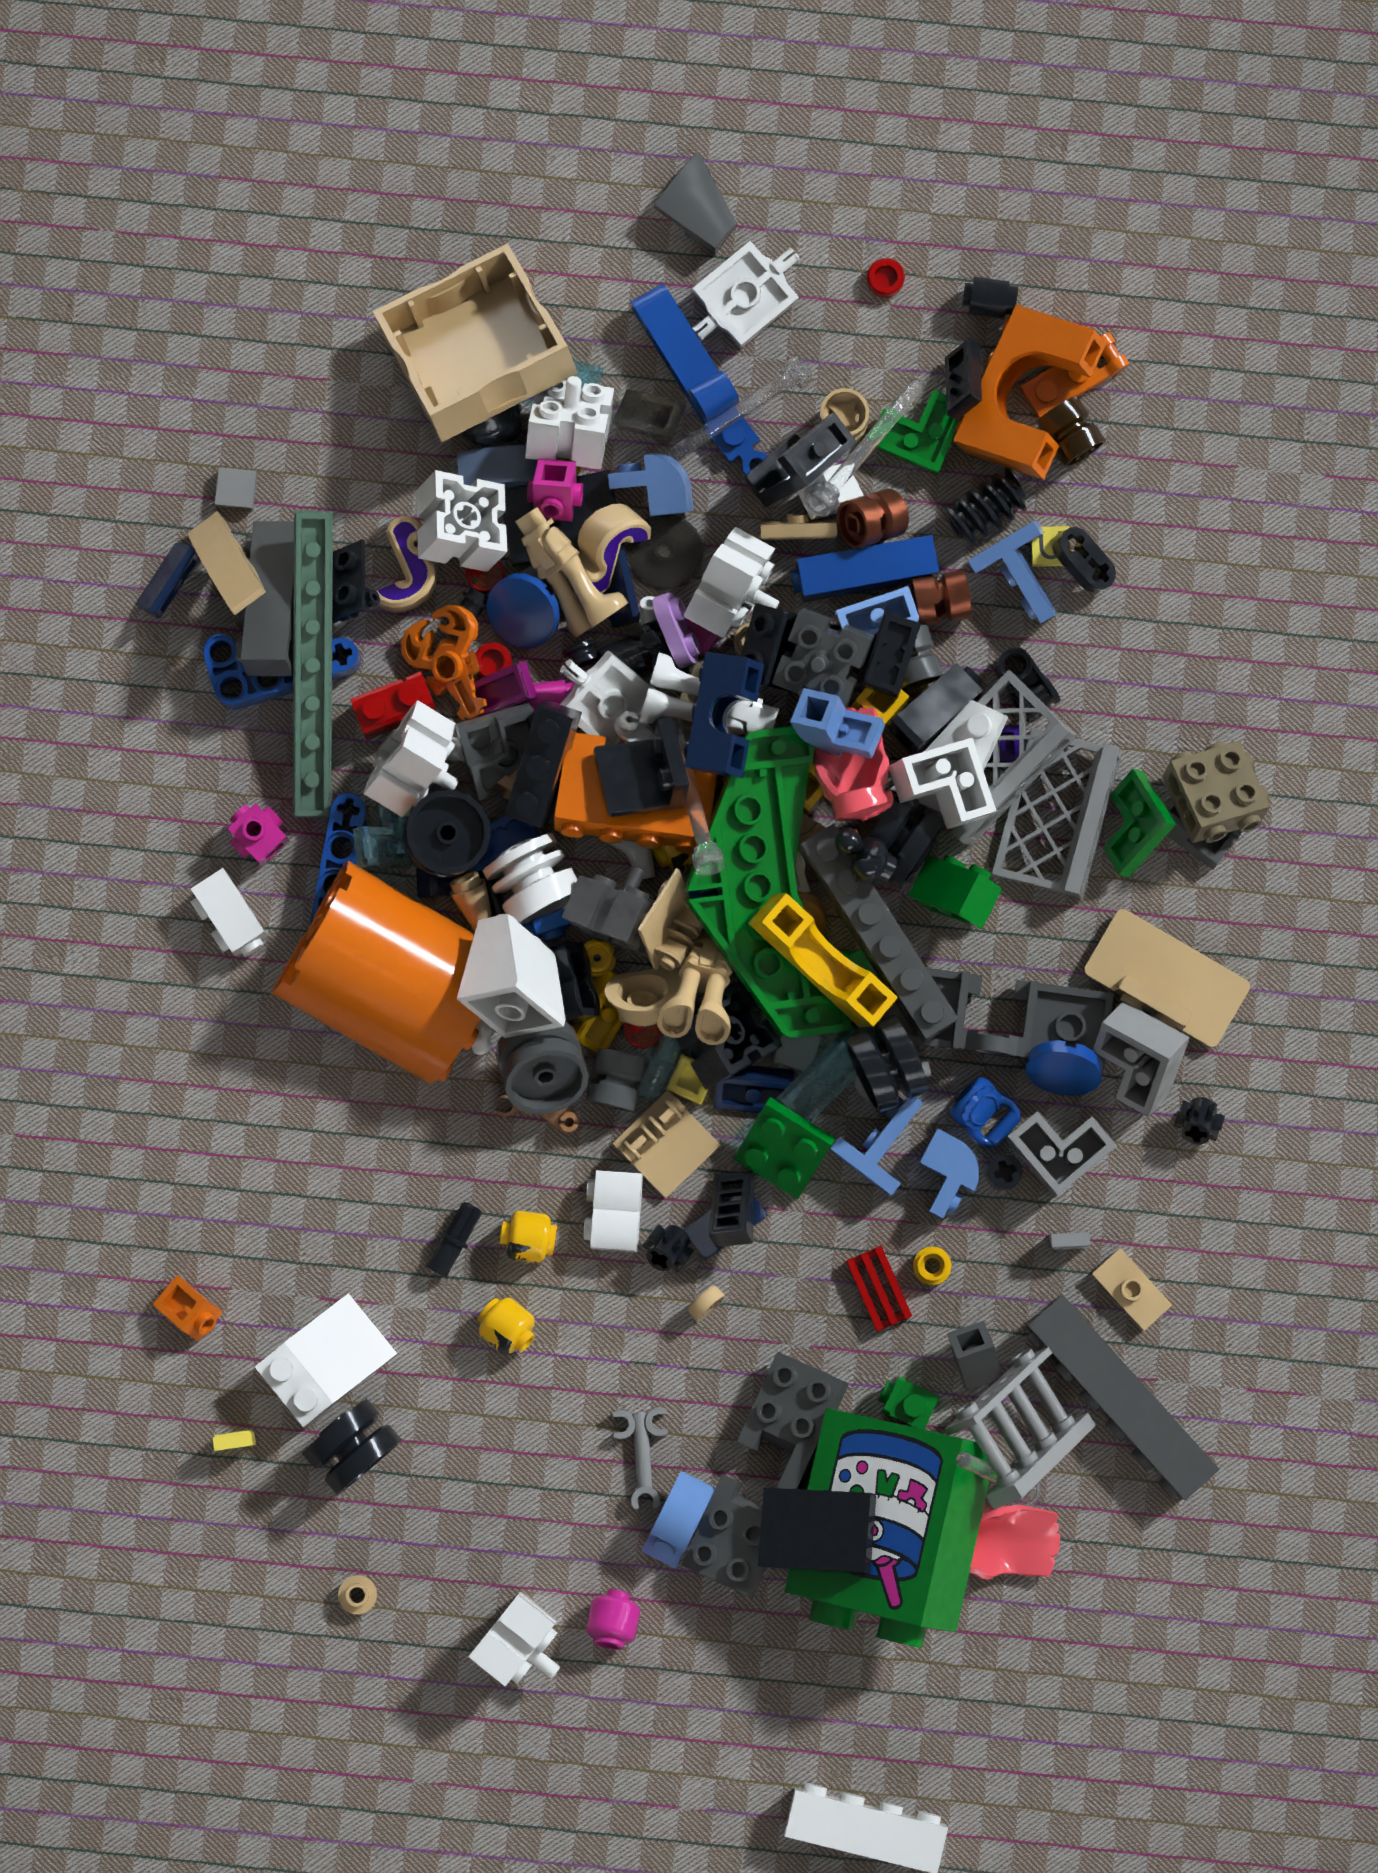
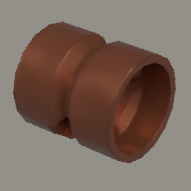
[836,489,909,549]
[911,570,972,626]

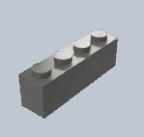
[236,521,294,676]

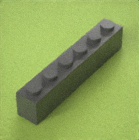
[798,823,959,1044]
[1026,1295,1220,1501]

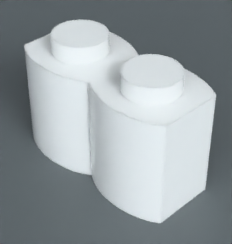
[584,1170,643,1252]

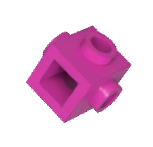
[527,459,583,521]
[227,803,290,866]

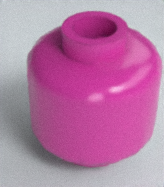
[586,1589,640,1650]

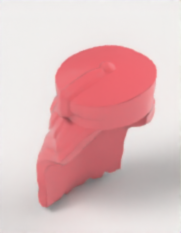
[814,707,893,821]
[969,1505,1061,1580]

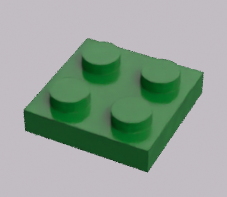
[733,1097,836,1200]

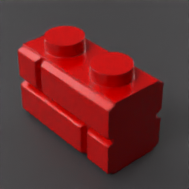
[350,671,437,740]

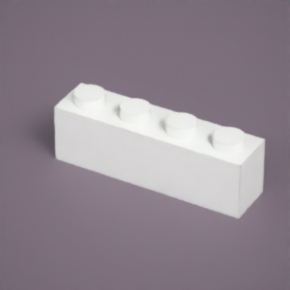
[784,1783,948,1873]

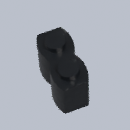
[549,941,600,1026]

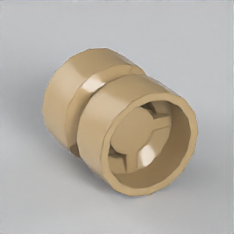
[819,388,869,444]

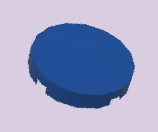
[486,573,560,648]
[1026,1040,1103,1096]

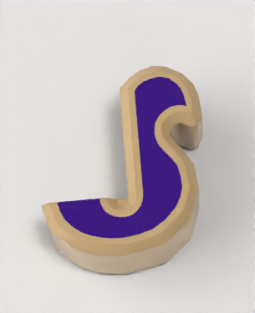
[577,504,651,593]
[377,516,436,613]

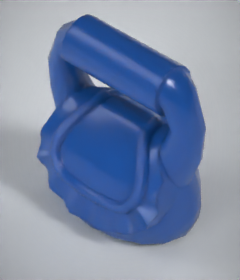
[950,1077,1021,1148]

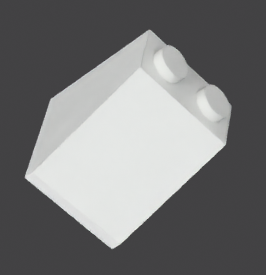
[457,914,566,1038]

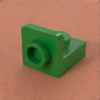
[878,1376,940,1430]

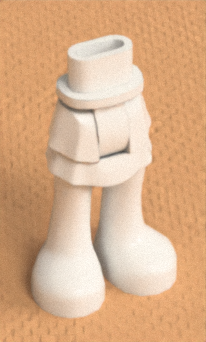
[639,652,779,735]

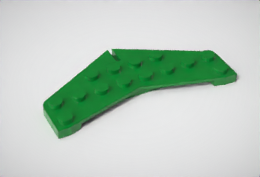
[683,726,852,1038]

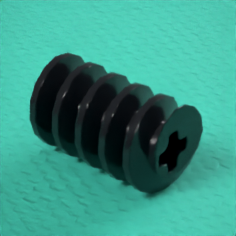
[942,467,1027,545]

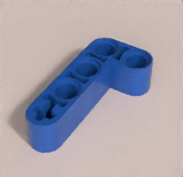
[630,283,739,426]
[203,634,361,710]
[310,793,368,925]

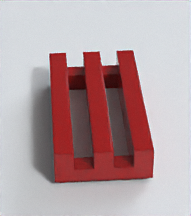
[846,1245,912,1332]

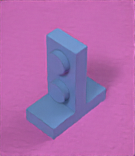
[968,520,1057,623]
[829,1097,923,1197]

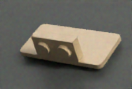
[1084,909,1250,1047]

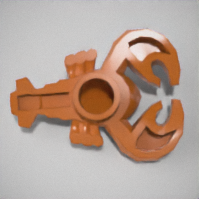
[401,605,487,720]

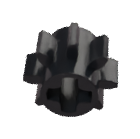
[1174,1097,1225,1145]
[643,1224,694,1272]

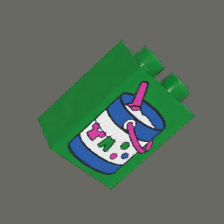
[784,1407,993,1648]

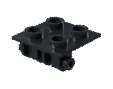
[332,539,380,625]

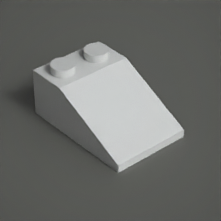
[255,1294,397,1427]

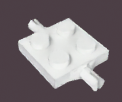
[692,241,800,348]
[560,650,655,745]

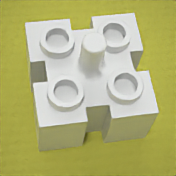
[525,376,614,470]
[416,470,507,572]
[683,527,779,638]
[364,700,459,817]
[469,1592,560,1686]

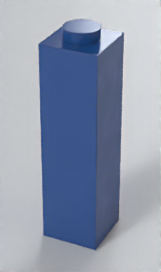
[791,535,939,603]

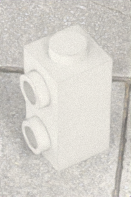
[190,868,268,957]

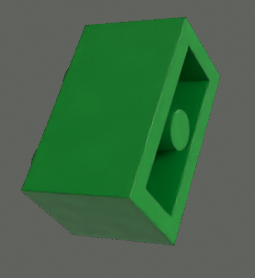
[908,855,1002,929]

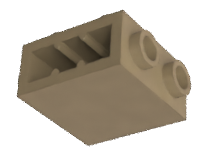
[1162,740,1270,843]

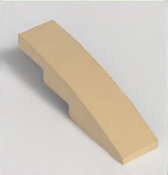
[187,511,266,615]

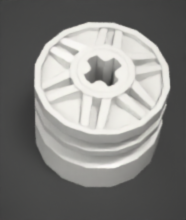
[482,833,578,924]

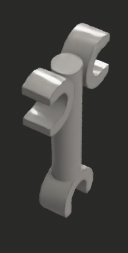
[612,1407,668,1510]

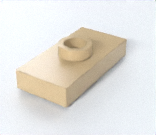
[760,513,837,540]
[1091,1248,1172,1331]

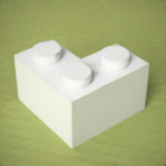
[889,738,996,829]

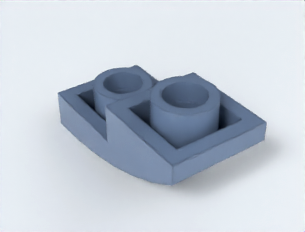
[457,445,538,489]

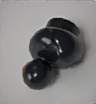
[835,828,897,885]

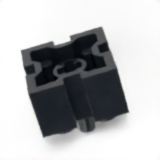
[675,981,783,1090]

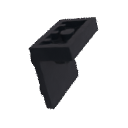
[593,718,689,817]

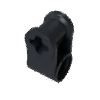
[995,647,1061,723]

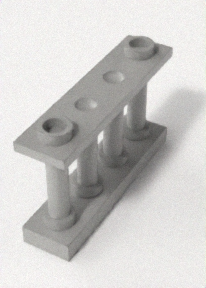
[945,1346,1096,1509]

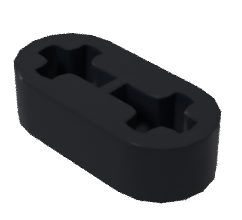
[1052,527,1116,592]

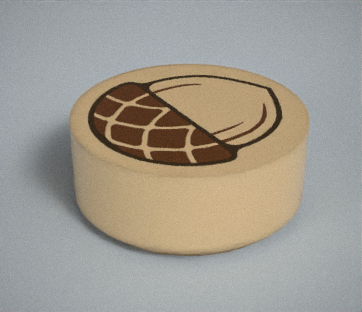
[688,1286,726,1322]

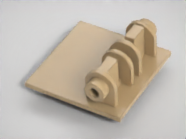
[638,868,703,971]
[612,1090,721,1199]

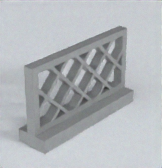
[933,670,1078,845]
[992,728,1122,900]

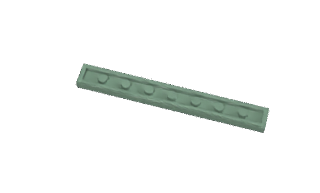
[293,510,333,818]

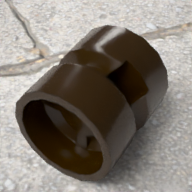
[1036,396,1106,468]

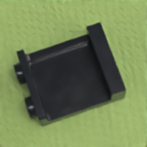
[744,412,857,508]
[741,603,840,695]

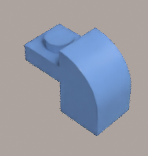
[608,453,694,516]
[790,688,885,759]
[918,1128,979,1220]
[641,1471,715,1569]

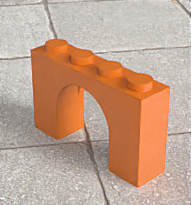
[954,305,1106,480]
[554,733,717,854]

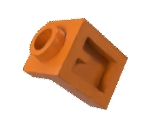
[152,1275,222,1341]

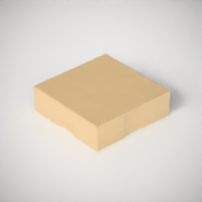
[372,243,578,442]

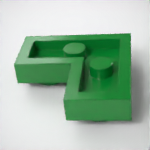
[868,389,964,476]
[1103,768,1176,877]

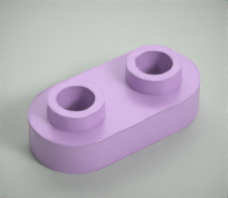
[653,592,701,669]

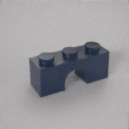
[684,652,764,779]

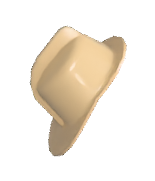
[605,966,682,1026]

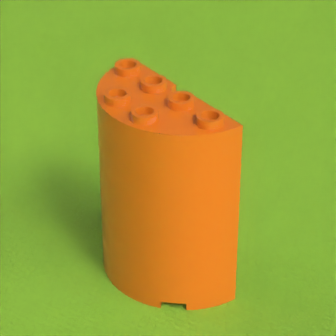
[270,859,480,1084]

